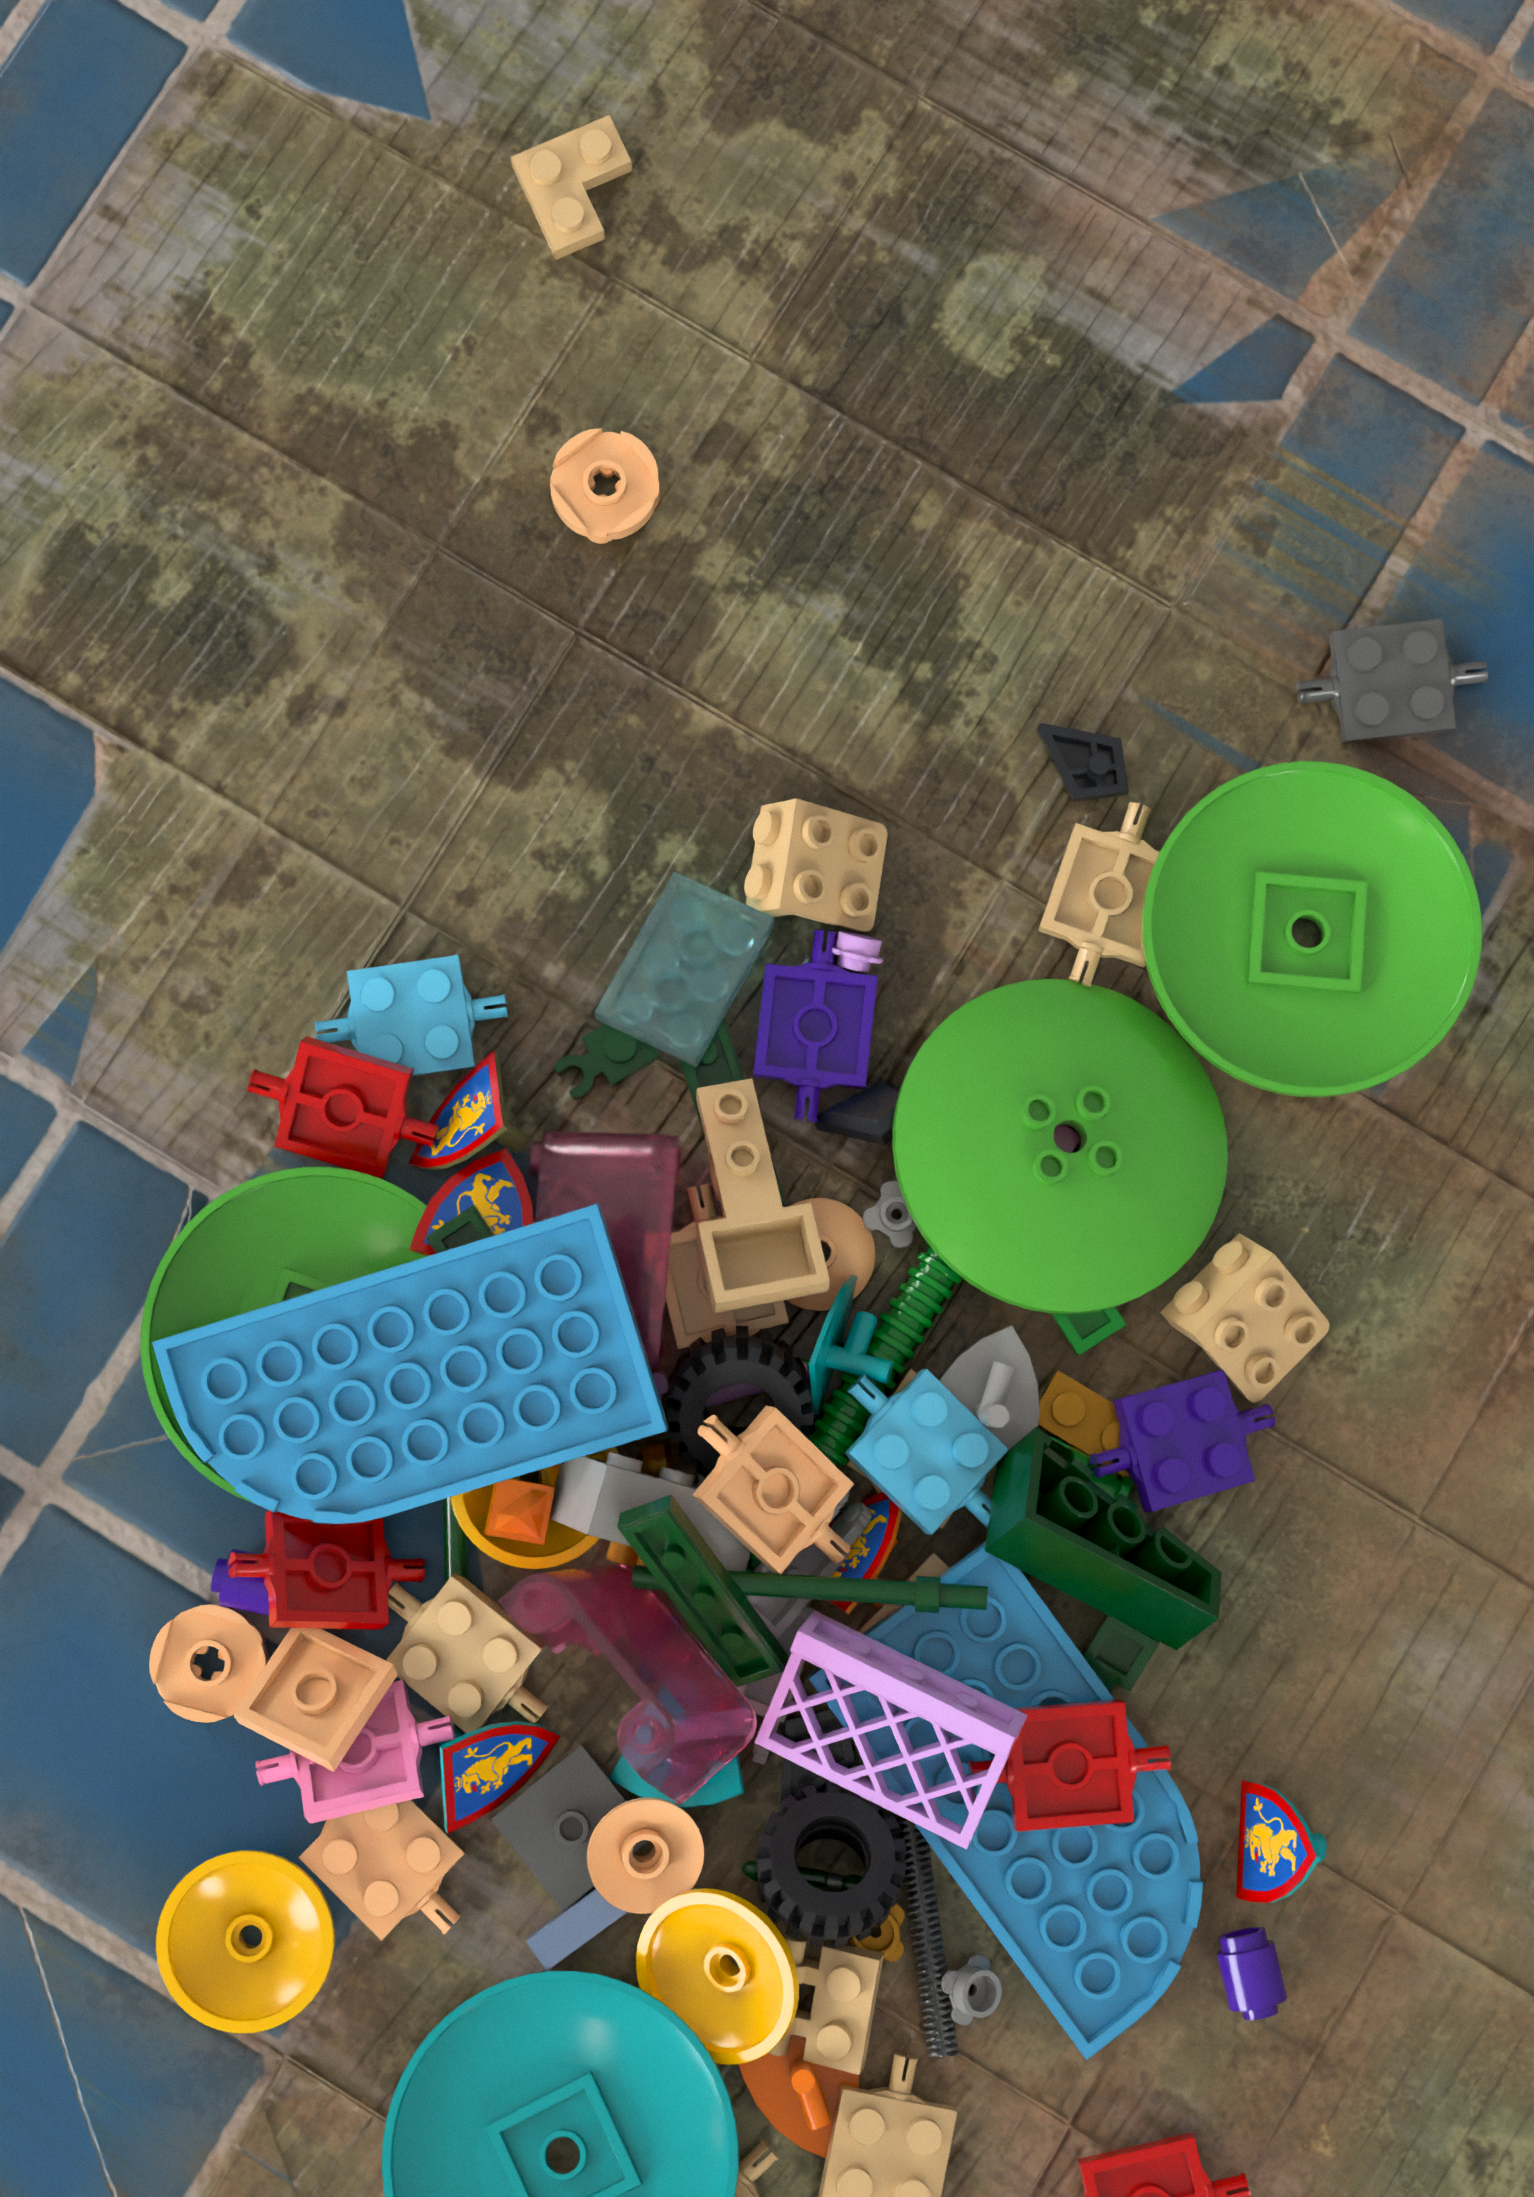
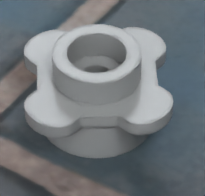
[863,1181,916,1248]
[941,1954,1002,2025]

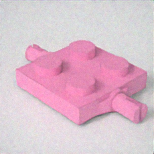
[256,1680,456,1824]

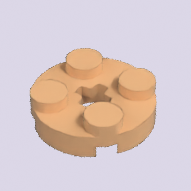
[550,428,660,544]
[149,1604,269,1723]

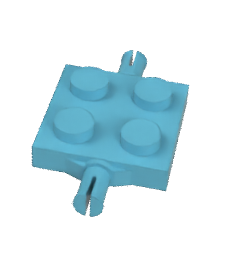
[315,955,508,1077]
[844,1369,1009,1535]

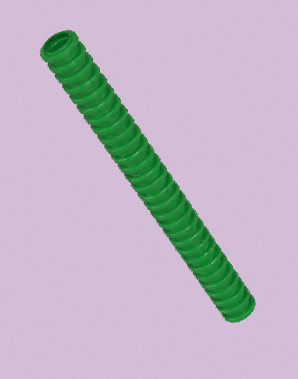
[686,1241,963,1635]

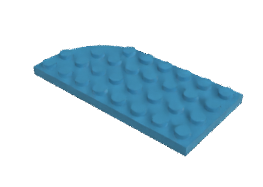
[152,1203,669,1524]
[807,1541,1203,2060]

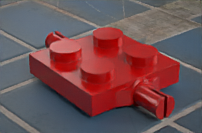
[247,1036,440,1179]
[228,1510,425,1630]
[968,1699,1171,1832]
[1077,2133,1251,2197]

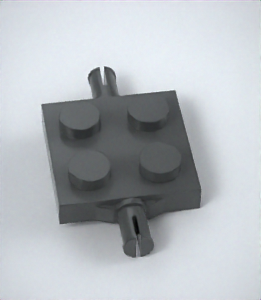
[1296,619,1488,744]

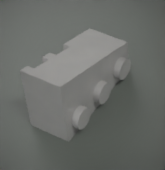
[549,1452,751,1571]

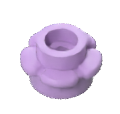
[832,930,883,973]

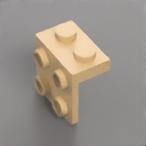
[744,798,888,933]
[1160,1233,1329,1403]

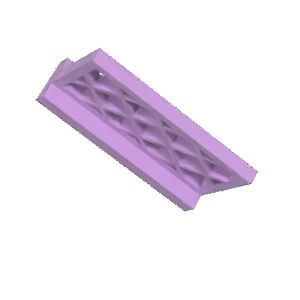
[754,1610,1028,1850]

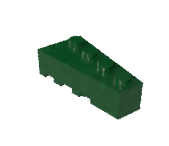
[985,1427,1222,1651]

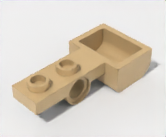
[696,1078,830,1313]

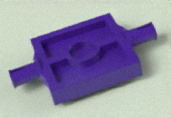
[753,930,878,1123]
[1089,1370,1276,1512]

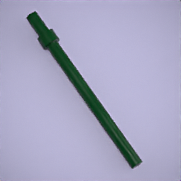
[632,1565,988,1613]

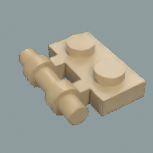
[768,1934,884,2075]

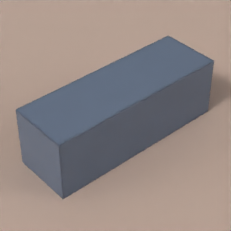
[526,1887,627,1971]

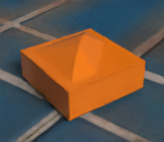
[484,1478,555,1545]

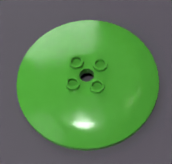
[1142,761,1482,1097]
[892,979,1228,1314]
[140,1167,427,1505]

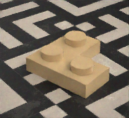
[511,115,632,260]

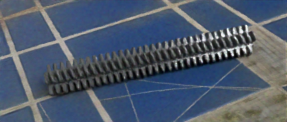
[896,1817,960,2057]

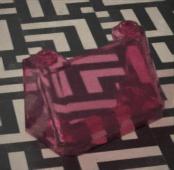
[530,1131,682,1370]
[498,1563,757,1806]

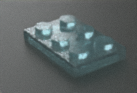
[595,872,774,1067]

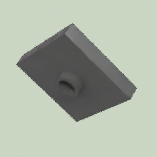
[490,1743,648,1912]

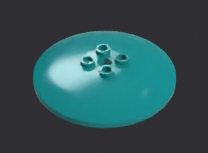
[382,1971,739,2197]

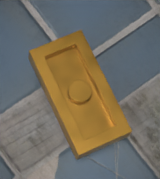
[1038,1370,1130,1478]

